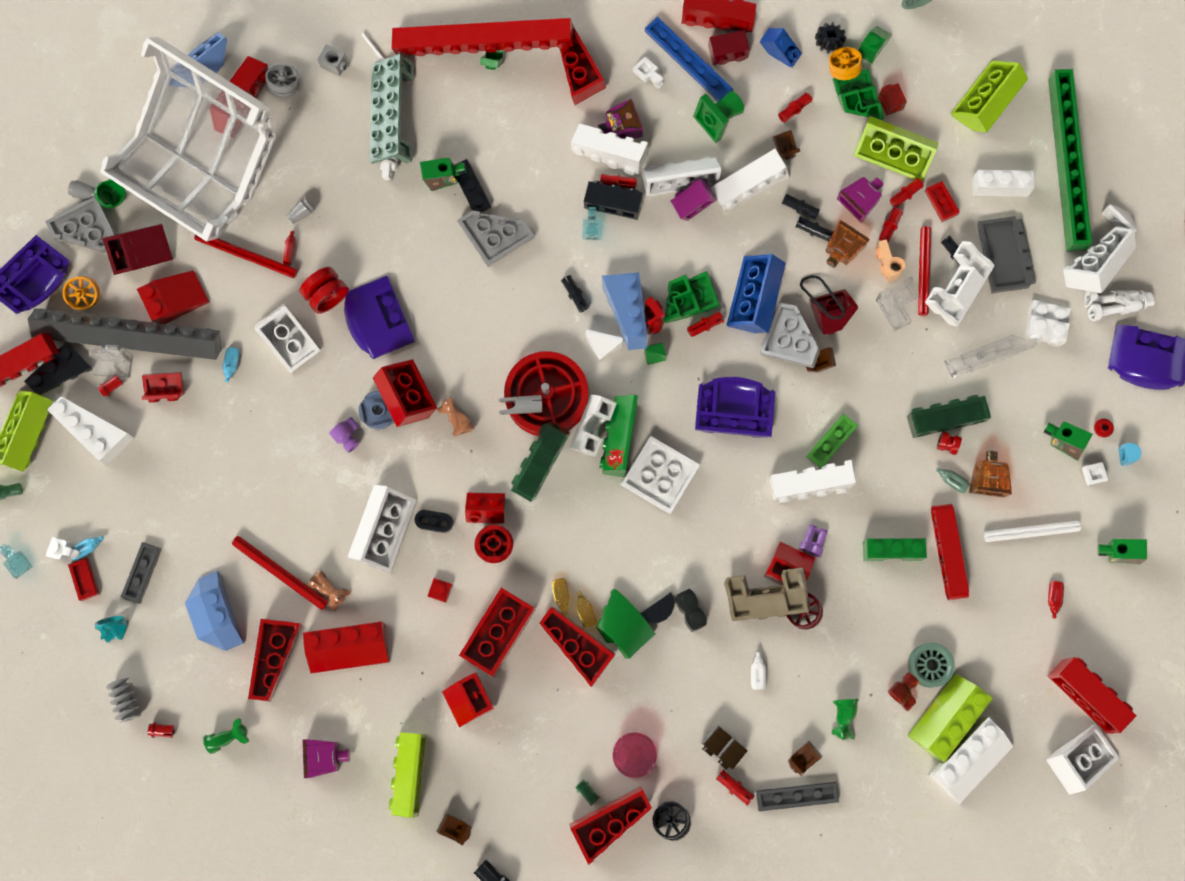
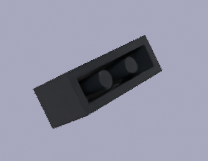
[583,181,643,220]

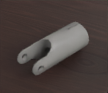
[498,395,543,415]

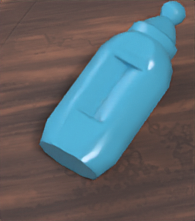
[222,347,240,382]
[71,536,104,561]

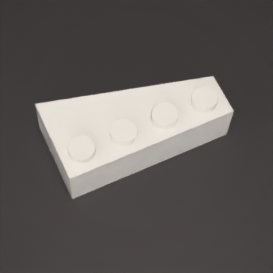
[710,149,789,211]

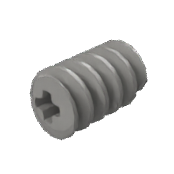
[106,678,141,723]

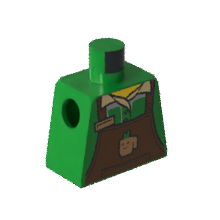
[420,158,466,191]
[1043,421,1093,461]
[1097,539,1147,564]

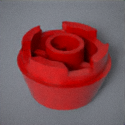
[474,525,514,563]

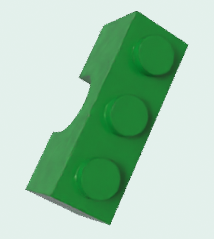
[863,538,927,561]

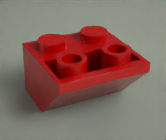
[763,541,816,585]
[442,672,495,728]

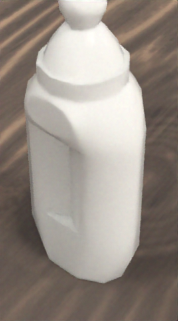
[751,652,766,689]

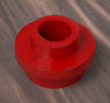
[1094,418,1114,438]

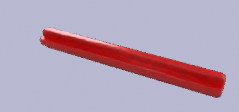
[918,226,931,316]

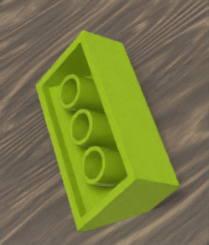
[951,61,1028,133]
[853,116,939,182]
[0,391,53,472]
[908,674,993,762]
[389,732,426,818]

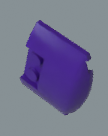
[0,235,70,314]
[344,276,415,359]
[1108,325,1185,390]
[695,377,775,438]

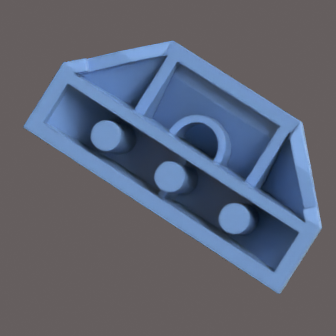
[169,32,227,87]
[185,571,244,651]

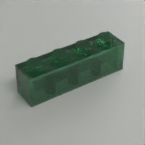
[907,395,991,438]
[511,422,571,502]

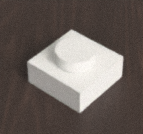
[1082,462,1108,486]

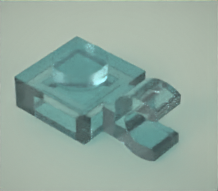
[582,207,601,240]
[0,544,33,579]

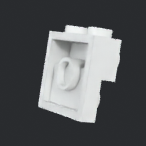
[1025,300,1071,347]

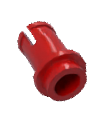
[97,375,123,397]
[147,722,175,738]

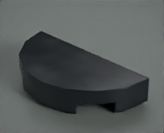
[640,592,674,623]

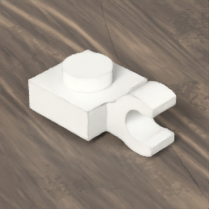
[632,57,664,89]
[46,537,80,561]

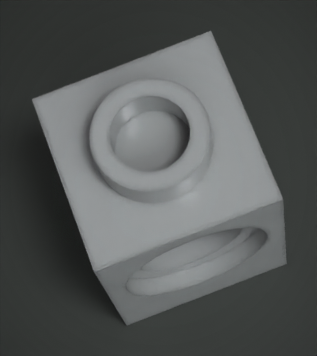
[318,44,348,76]

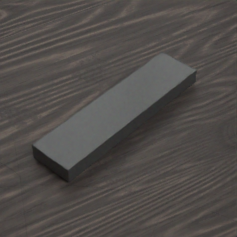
[756,782,839,811]

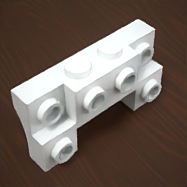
[925,241,995,327]

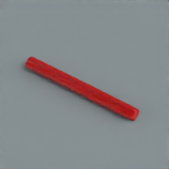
[194,234,298,278]
[232,536,328,610]

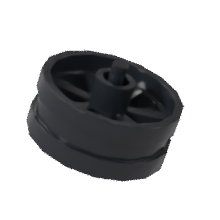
[652,801,691,841]

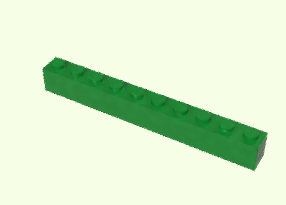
[1048,69,1092,252]

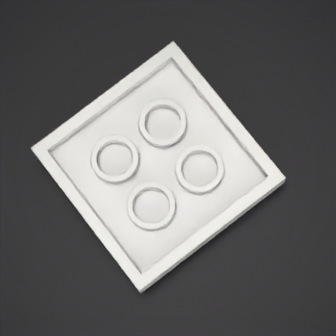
[621,436,700,515]

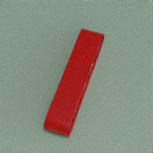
[931,504,969,600]

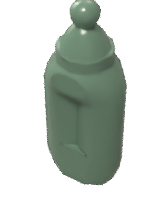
[936,467,970,493]

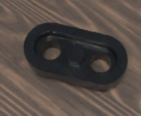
[414,510,454,533]

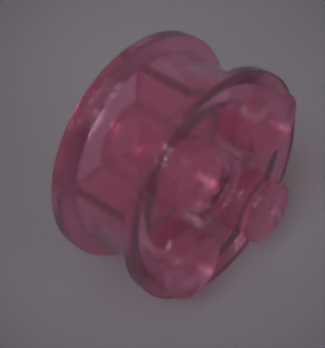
[613,732,657,778]

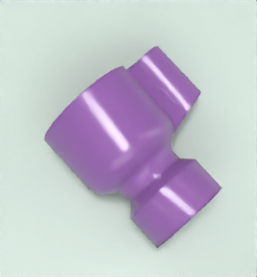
[329,417,360,453]

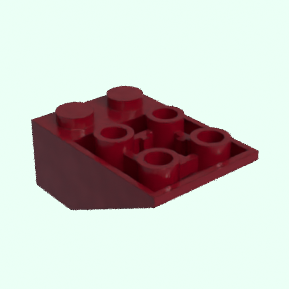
[102,224,173,275]

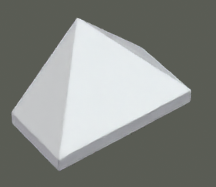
[1102,204,1137,232]
[586,329,623,360]

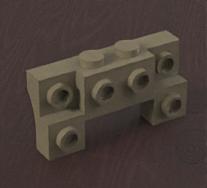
[724,567,811,621]

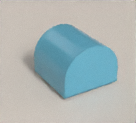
[1118,443,1141,466]

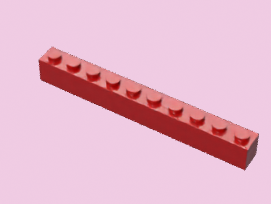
[391,18,574,57]

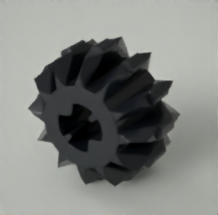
[815,22,846,54]

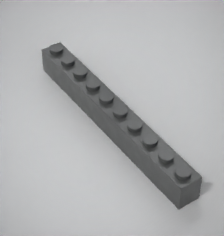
[28,308,222,360]

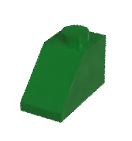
[858,26,892,64]

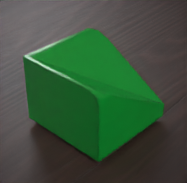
[644,342,666,365]

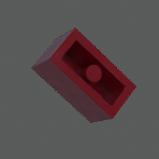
[708,30,750,65]

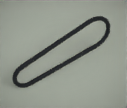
[800,275,846,319]

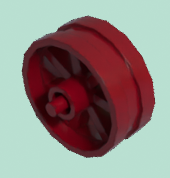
[787,593,823,630]

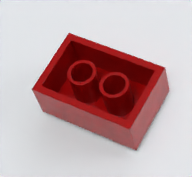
[373,359,437,427]

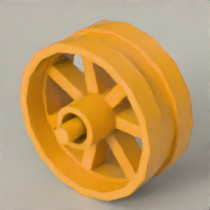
[829,47,862,80]
[63,276,101,310]

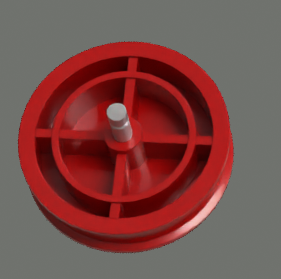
[504,351,589,437]

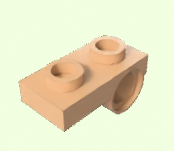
[875,240,905,282]

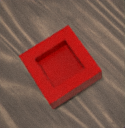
[427,578,453,603]

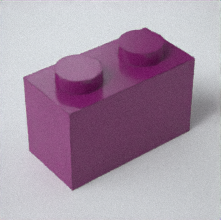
[670,179,717,221]

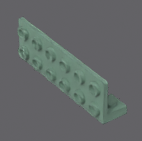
[370,54,414,164]

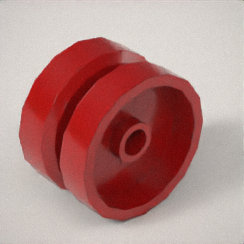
[299,267,349,314]

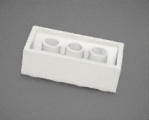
[642,157,721,197]
[348,485,417,572]
[929,717,1013,804]

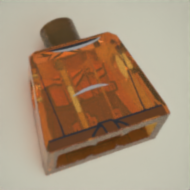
[825,220,870,268]
[969,451,1012,498]

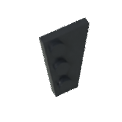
[24,342,94,395]

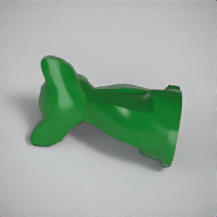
[832,699,859,740]
[203,718,249,754]

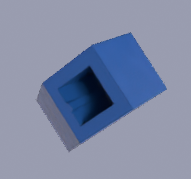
[759,28,802,68]

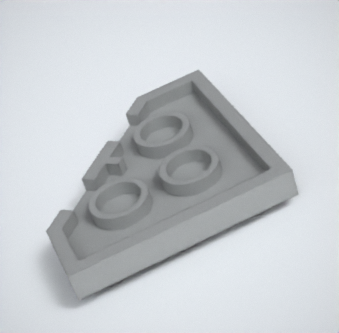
[45,196,116,253]
[457,211,534,267]
[760,302,820,368]

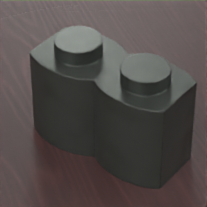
[676,589,707,632]

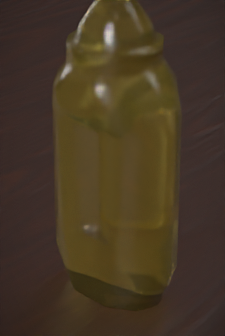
[552,578,570,615]
[577,591,597,628]

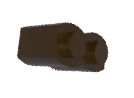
[701,724,748,770]

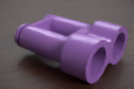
[799,524,828,557]

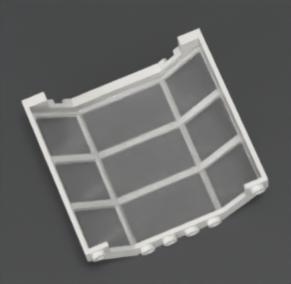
[100,37,276,241]

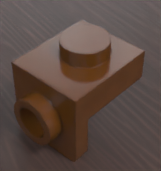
[773,130,801,160]
[805,347,836,373]
[788,741,822,776]
[436,813,472,846]

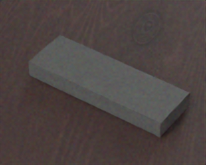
[121,542,162,604]

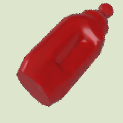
[283,231,296,266]
[1048,581,1064,619]

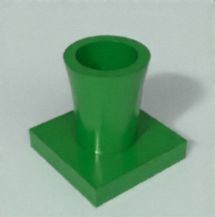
[693,91,744,143]

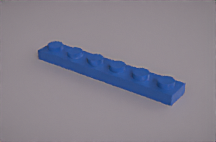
[645,17,733,102]

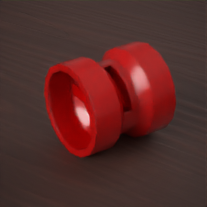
[936,431,962,455]

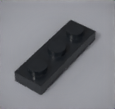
[457,159,491,213]

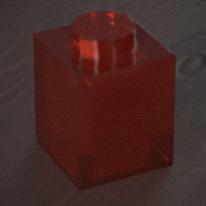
[878,83,907,116]

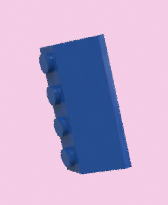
[726,254,786,333]

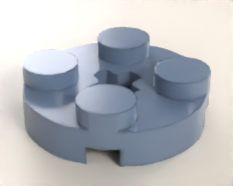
[359,391,394,430]

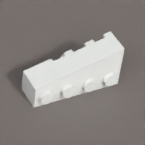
[571,123,648,176]
[1063,227,1136,293]
[47,396,134,465]
[770,460,856,503]

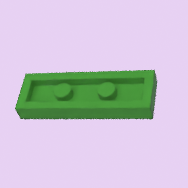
[806,413,858,469]

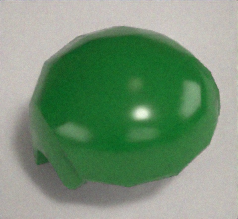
[94,179,126,209]

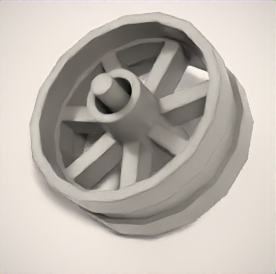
[266,65,299,98]

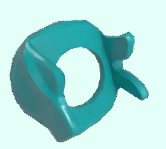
[95,616,127,643]

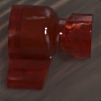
[887,672,920,712]

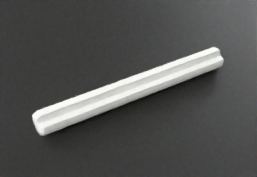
[984,521,1081,542]

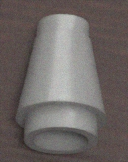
[68,180,95,199]
[286,198,315,224]

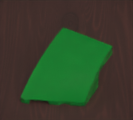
[832,69,884,120]
[664,271,721,323]
[596,589,656,659]

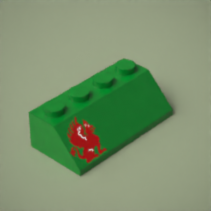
[599,395,638,478]

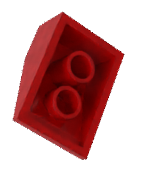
[137,270,209,324]

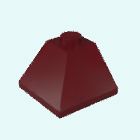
[809,289,858,335]

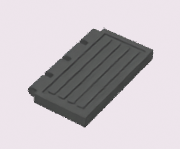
[977,216,1036,294]

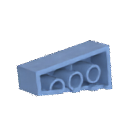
[602,272,647,350]

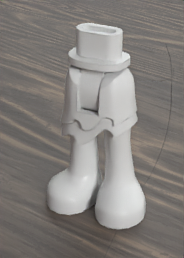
[1084,290,1154,322]

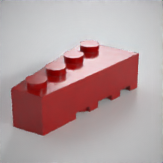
[681,0,757,33]
[569,787,652,865]

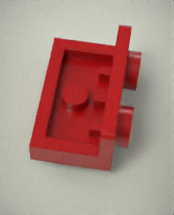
[644,296,665,335]
[142,372,185,403]
[465,492,506,524]

